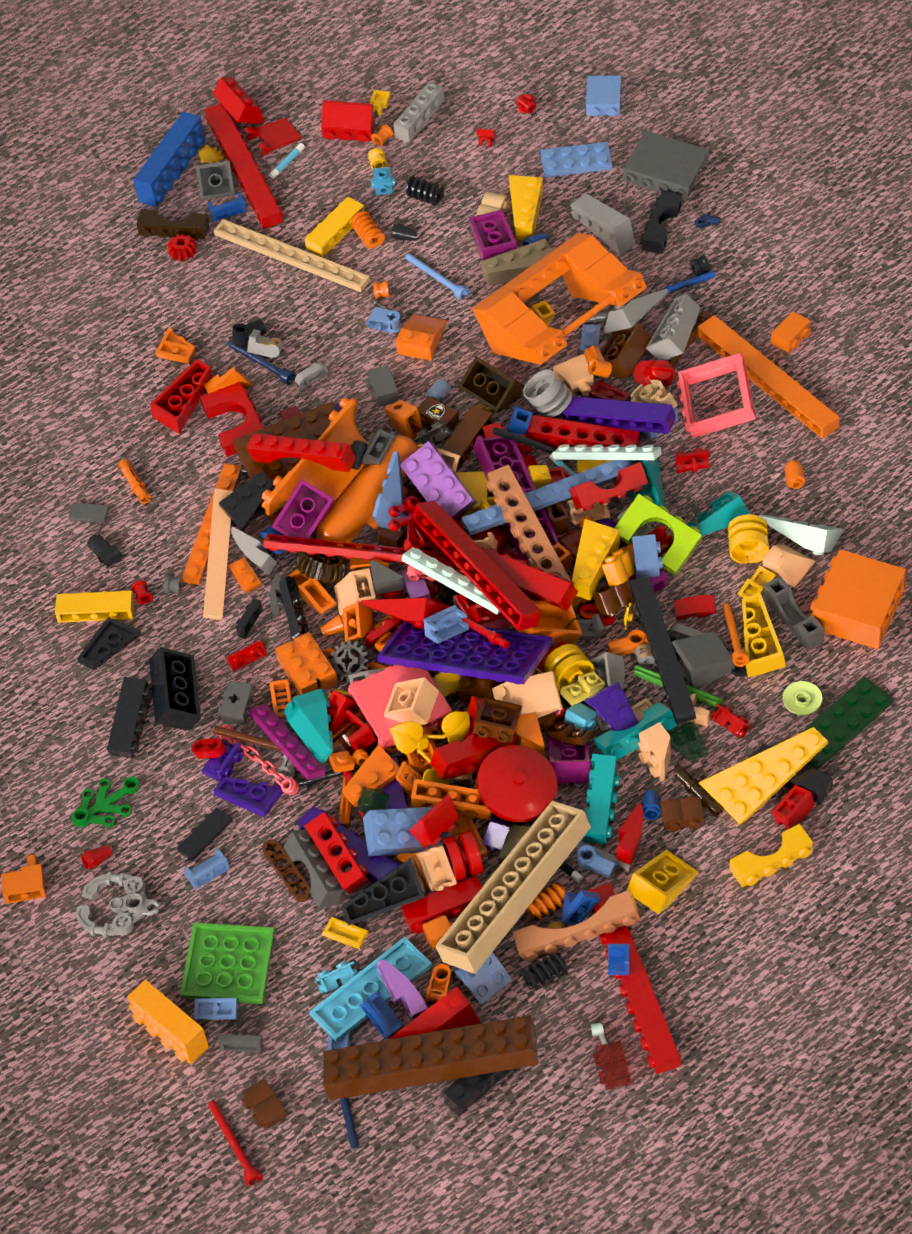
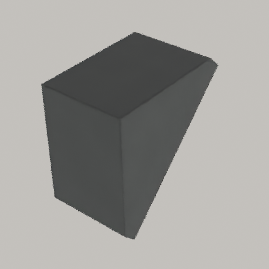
[370,560,405,595]

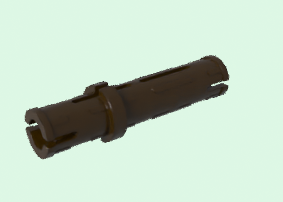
[674,768,724,817]

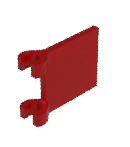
[246,117,302,157]

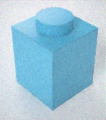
[564,702,597,730]

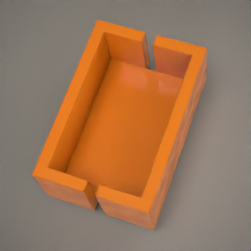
[518,600,582,647]
[275,632,338,695]

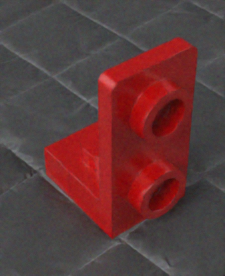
[345,710,376,751]

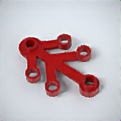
[388,496,432,552]

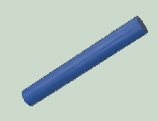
[664,271,716,294]

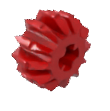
[167,233,197,262]

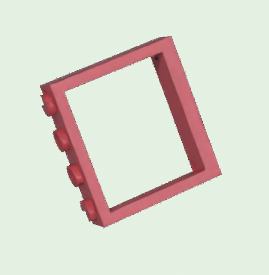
[677,353,756,437]

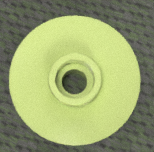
[783,681,822,715]

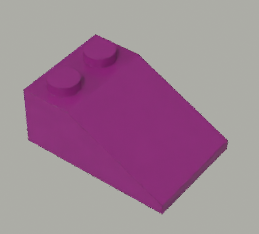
[469,210,517,261]
[271,479,335,538]
[548,735,590,784]

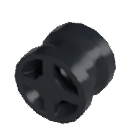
[690,255,710,276]

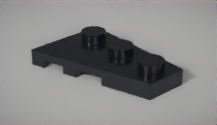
[219,471,274,532]
[77,617,141,670]

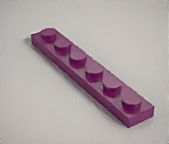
[249,704,326,780]

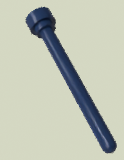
[228,340,296,385]

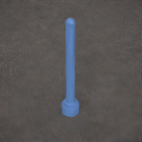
[405,253,470,301]

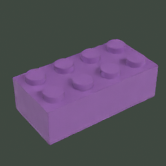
[400,441,478,519]

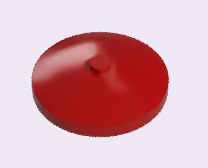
[476,745,558,822]

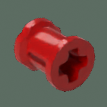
[131,580,153,605]

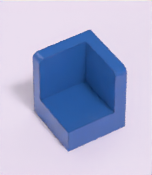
[608,944,630,975]

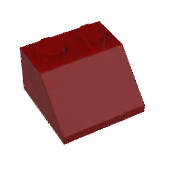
[409,794,459,849]

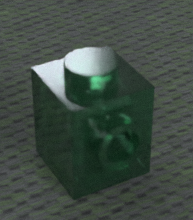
[357,786,389,816]

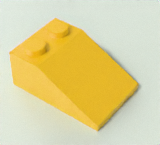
[626,849,699,914]

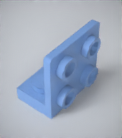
[451,952,512,1004]

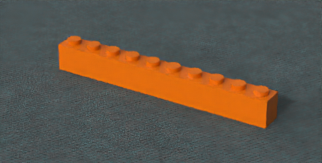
[698,315,839,439]

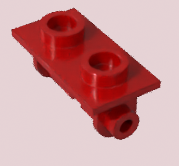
[225,640,267,672]
[711,703,751,738]

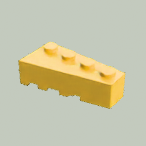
[509,175,544,240]
[572,519,620,600]
[742,593,786,677]

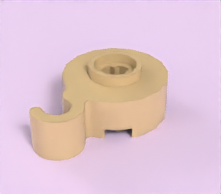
[631,380,677,409]

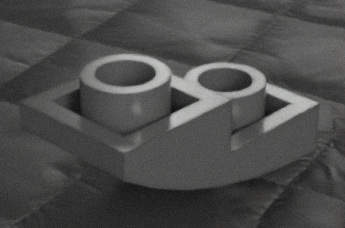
[270,573,283,616]

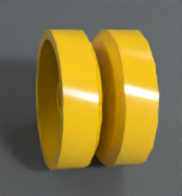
[544,644,595,691]

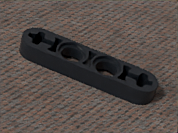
[279,576,309,640]

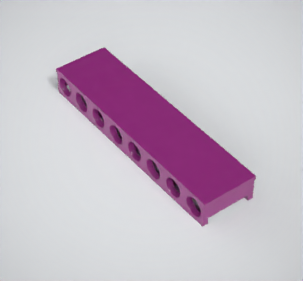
[473,432,559,560]

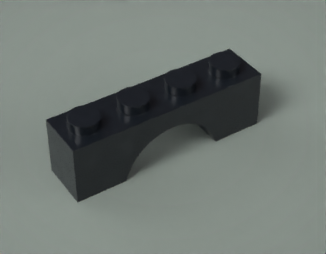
[640,190,682,254]

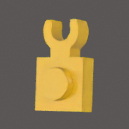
[370,90,391,116]

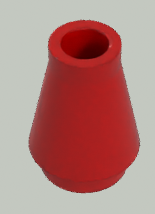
[81,844,112,870]

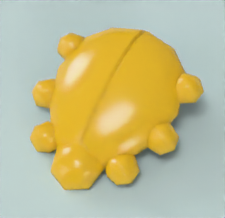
[199,145,224,164]
[624,602,634,630]

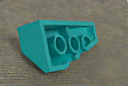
[628,458,665,507]
[673,491,751,537]
[284,689,334,765]

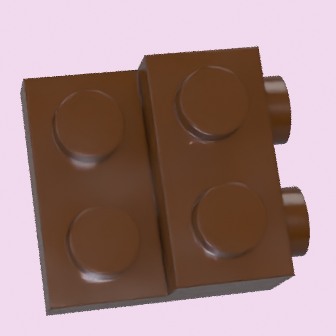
[473,697,523,743]

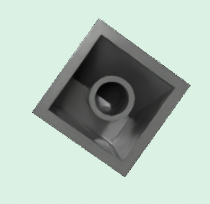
[671,631,735,688]

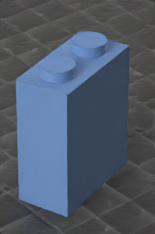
[586,76,621,116]

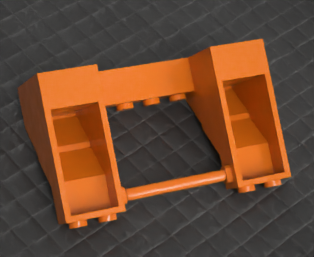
[472,233,647,365]

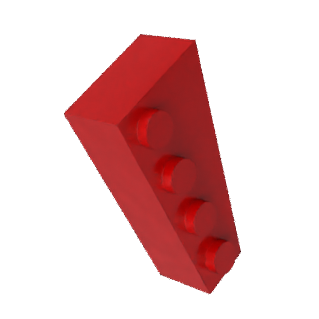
[150,359,212,434]

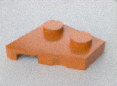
[155,328,196,364]

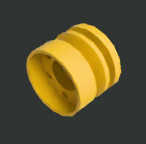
[728,514,769,564]

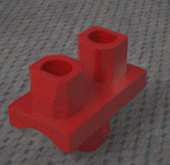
[675,448,710,474]

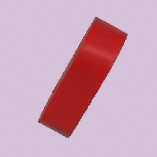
[580,604,615,626]
[191,738,226,759]

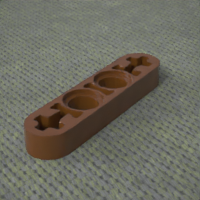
[262,839,311,902]

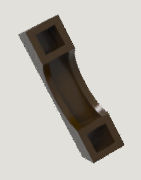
[136,209,210,241]

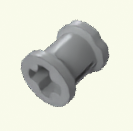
[277,754,296,778]

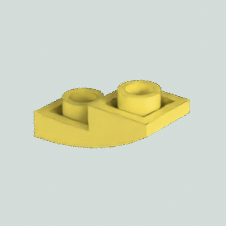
[560,671,605,706]

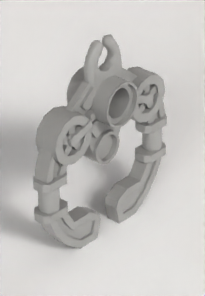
[75,872,160,937]

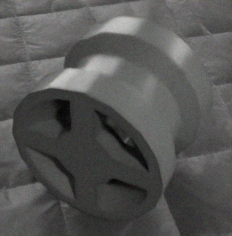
[164,575,183,595]

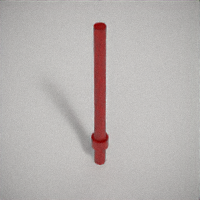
[435,600,510,649]

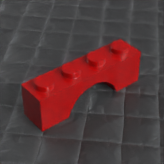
[569,462,648,511]

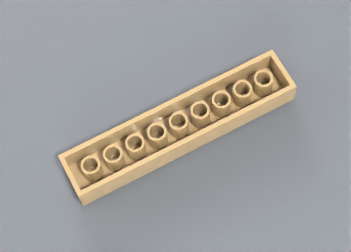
[436,801,591,974]

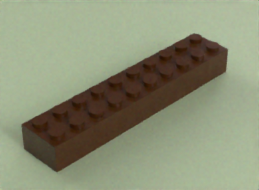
[323,1015,538,1100]

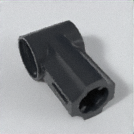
[232,319,266,347]
[87,534,122,569]

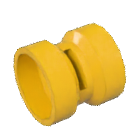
[368,148,388,170]

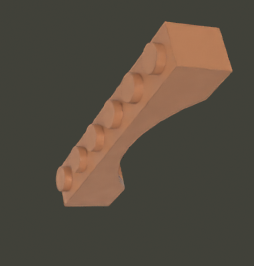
[513,890,641,961]

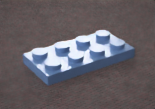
[540,142,612,177]

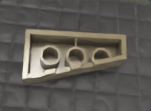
[481,238,553,286]

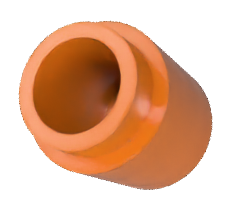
[784,460,805,489]

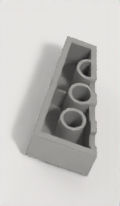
[571,194,636,255]
[646,293,700,360]

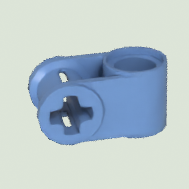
[366,307,402,333]

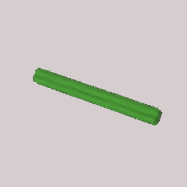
[633,665,723,709]

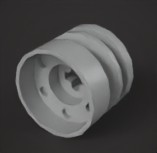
[523,369,572,418]

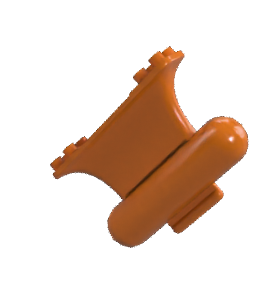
[261,397,418,543]

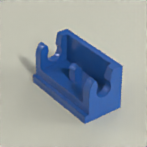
[207,192,246,222]
[359,991,404,1038]

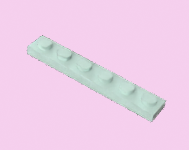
[552,444,661,460]
[402,547,500,614]

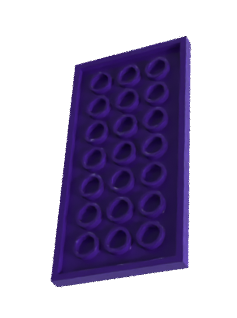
[377,622,553,685]

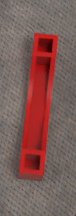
[246,433,356,472]

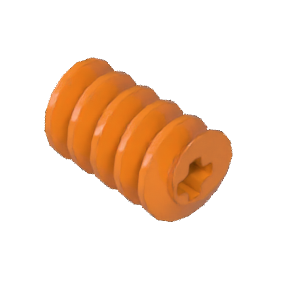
[351,211,385,249]
[526,882,567,921]

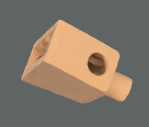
[553,354,594,397]

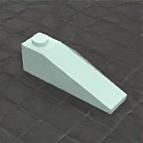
[759,515,843,555]

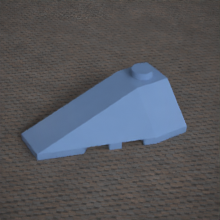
[373,451,407,531]

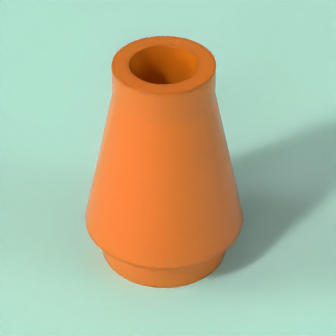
[320,615,344,637]

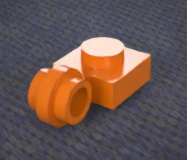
[329,749,369,773]

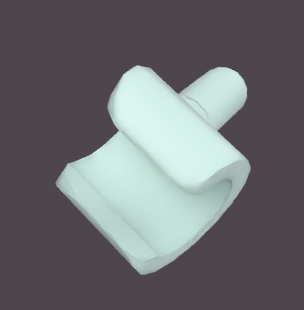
[591,1023,610,1051]

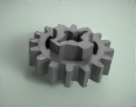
[329,640,372,682]

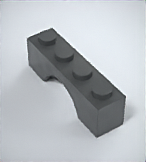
[764,576,824,651]
[284,829,344,908]

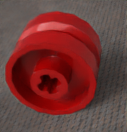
[442,830,483,881]

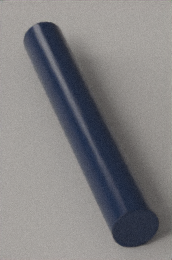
[340,1098,359,1149]

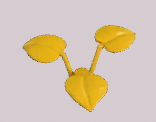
[389,711,470,784]

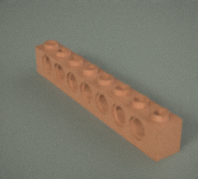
[486,465,571,581]

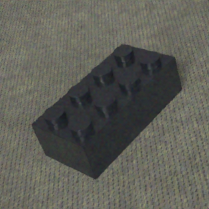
[149,647,201,731]

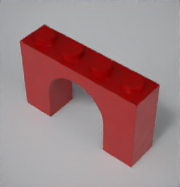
[200,382,266,457]

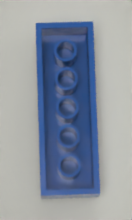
[133,111,205,207]

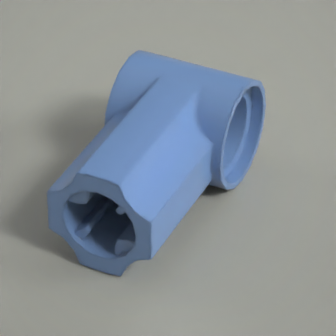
[577,845,618,879]

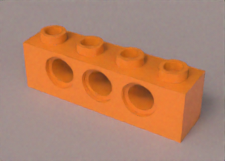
[411,779,492,820]

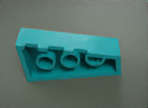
[582,754,620,845]

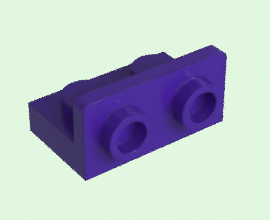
[201,741,243,781]

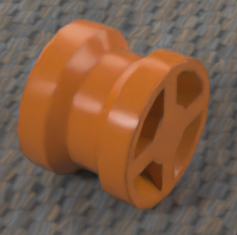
[373,280,389,299]

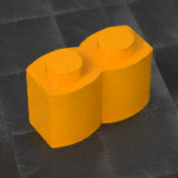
[601,549,636,587]

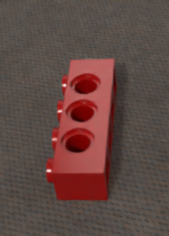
[304,812,369,895]

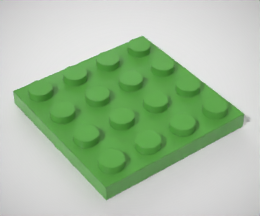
[180,923,275,1004]

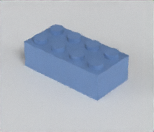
[363,807,451,856]

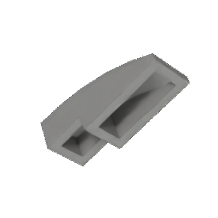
[231,527,277,574]

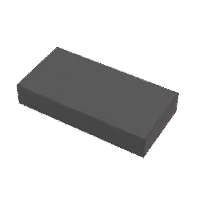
[69,503,109,523]
[218,1035,263,1052]

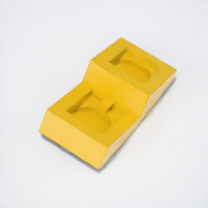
[737,566,777,598]

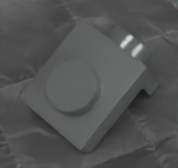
[578,614,604,640]

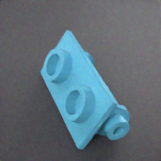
[315,961,358,994]

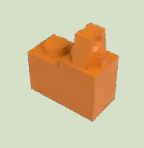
[1,854,46,904]

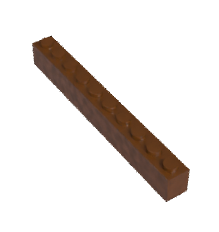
[377,405,493,548]

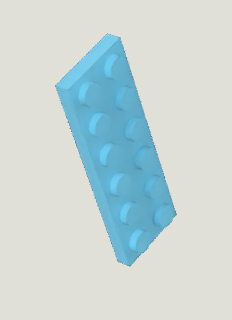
[309,937,432,1043]

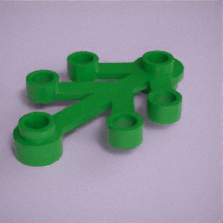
[72,777,140,828]

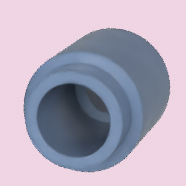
[426,379,451,403]

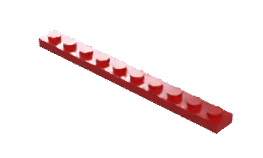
[263,534,453,567]

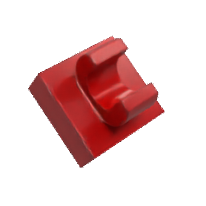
[476,128,497,147]

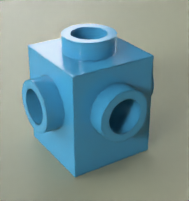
[371,167,396,195]

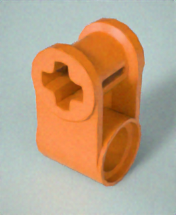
[425,964,453,1003]

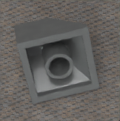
[196,161,235,200]

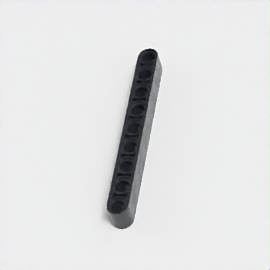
[629,576,696,724]

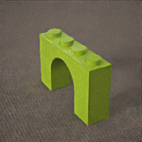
[615,494,702,576]

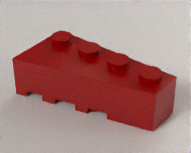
[430,734,518,779]

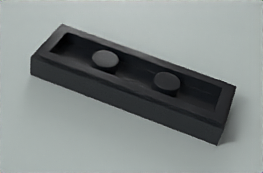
[177,808,232,862]

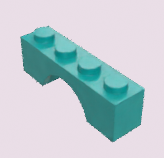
[594,702,676,761]

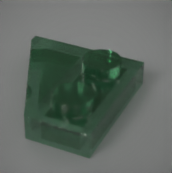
[667,721,708,761]

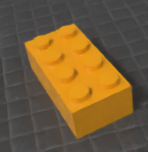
[127,979,209,1064]

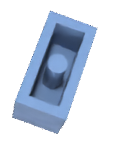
[632,534,663,578]

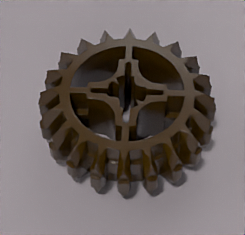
[296,552,347,583]

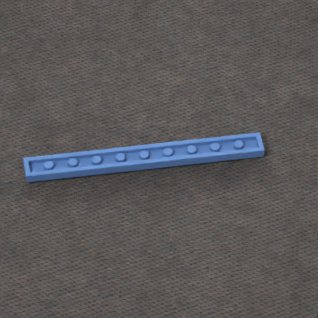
[461,460,633,536]

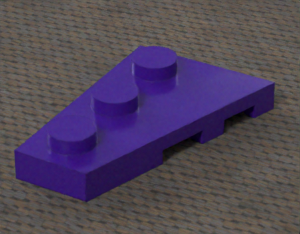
[213,777,284,818]

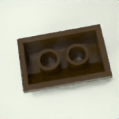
[458,356,525,413]

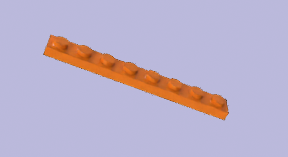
[182,463,241,585]

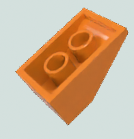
[396,314,447,361]

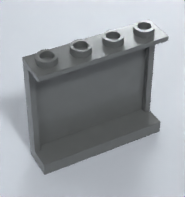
[622,130,709,201]

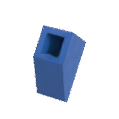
[507,405,533,435]

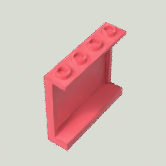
[348,665,452,750]

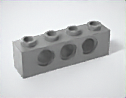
[394,82,445,143]

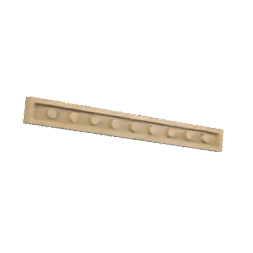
[214,219,370,292]

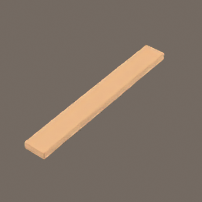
[203,488,233,619]

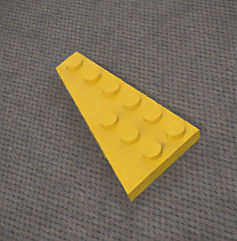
[699,727,828,825]

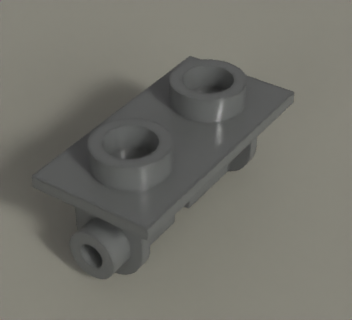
[413,420,451,445]

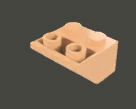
[334,568,377,616]
[638,722,671,782]

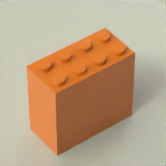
[811,549,906,649]

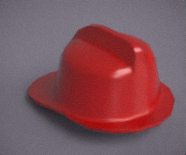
[633,360,676,388]

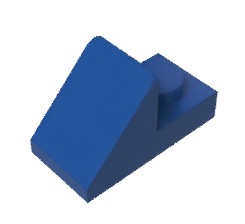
[561,890,600,925]

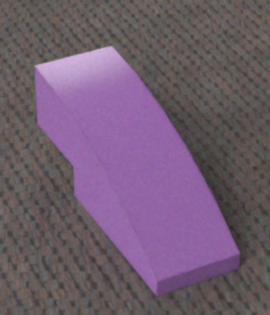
[376,959,428,1019]

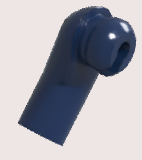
[695,215,720,229]

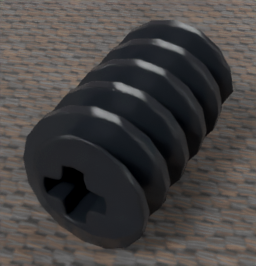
[406,175,444,206]
[520,952,568,990]

